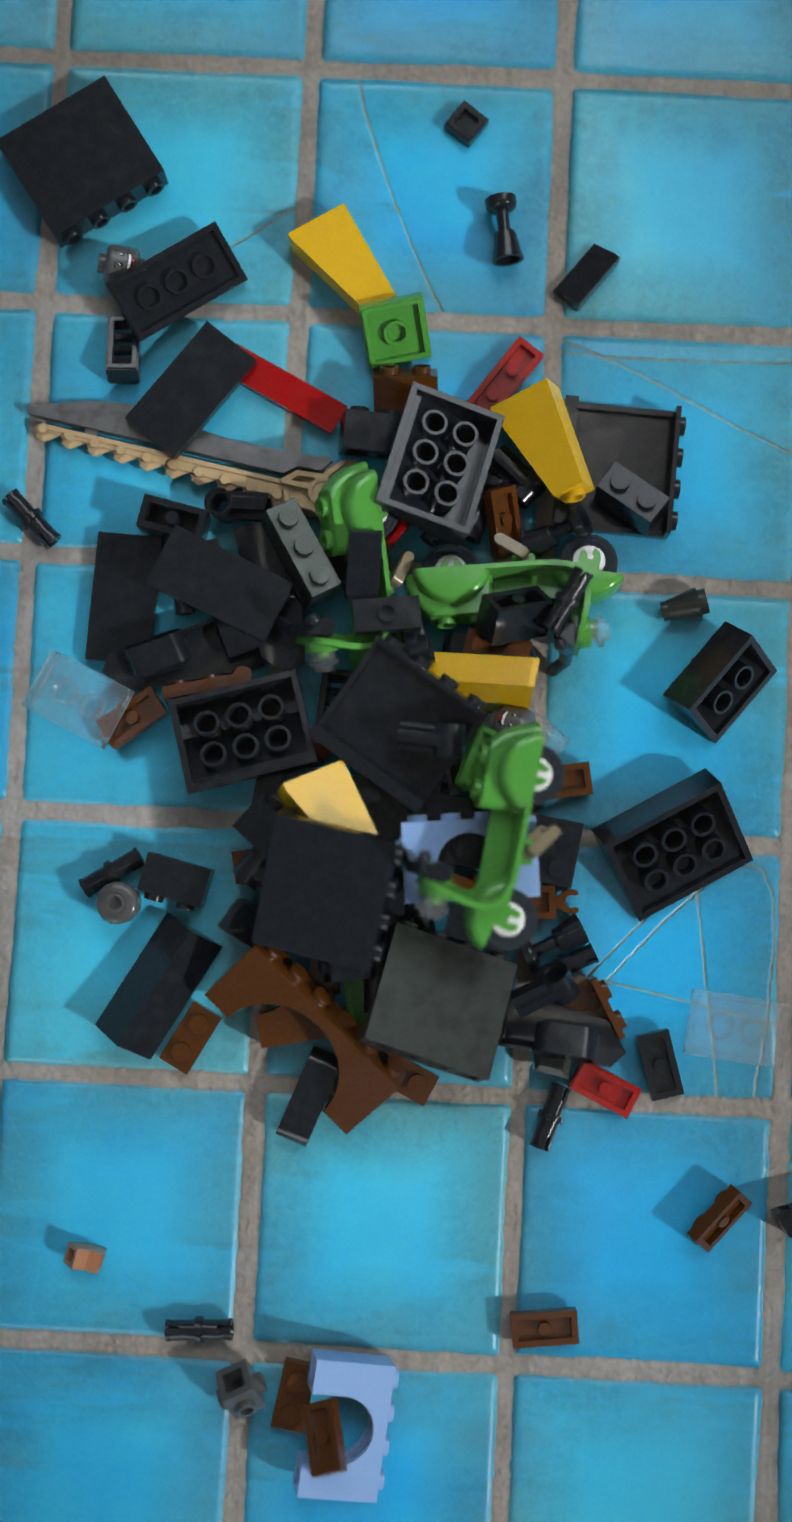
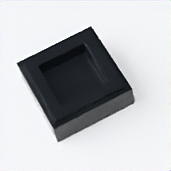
[444,100,489,148]

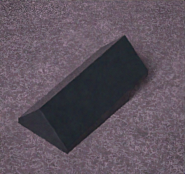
[95,912,223,1060]

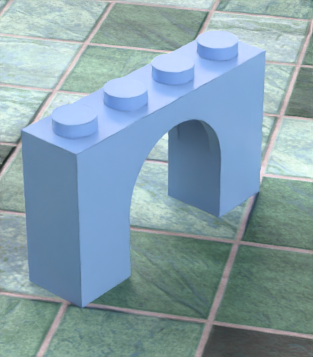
[401,811,541,904]
[292,1349,399,1503]

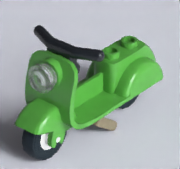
[274,461,414,673]
[403,533,624,677]
[403,723,565,950]

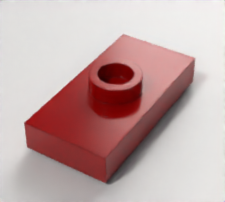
[568,1063,642,1119]

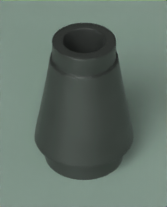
[660,587,710,621]

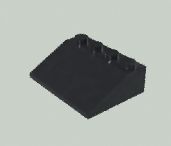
[374,381,505,546]
[168,669,318,795]
[591,768,753,921]

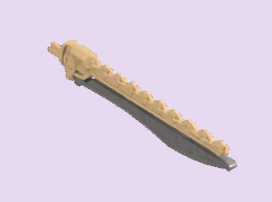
[28,401,358,520]

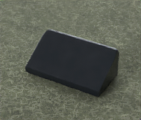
[553,244,620,312]

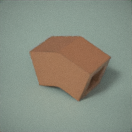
[63,1241,106,1274]

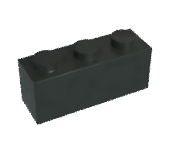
[261,498,342,608]

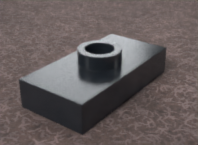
[352,595,422,636]
[635,1028,684,1101]

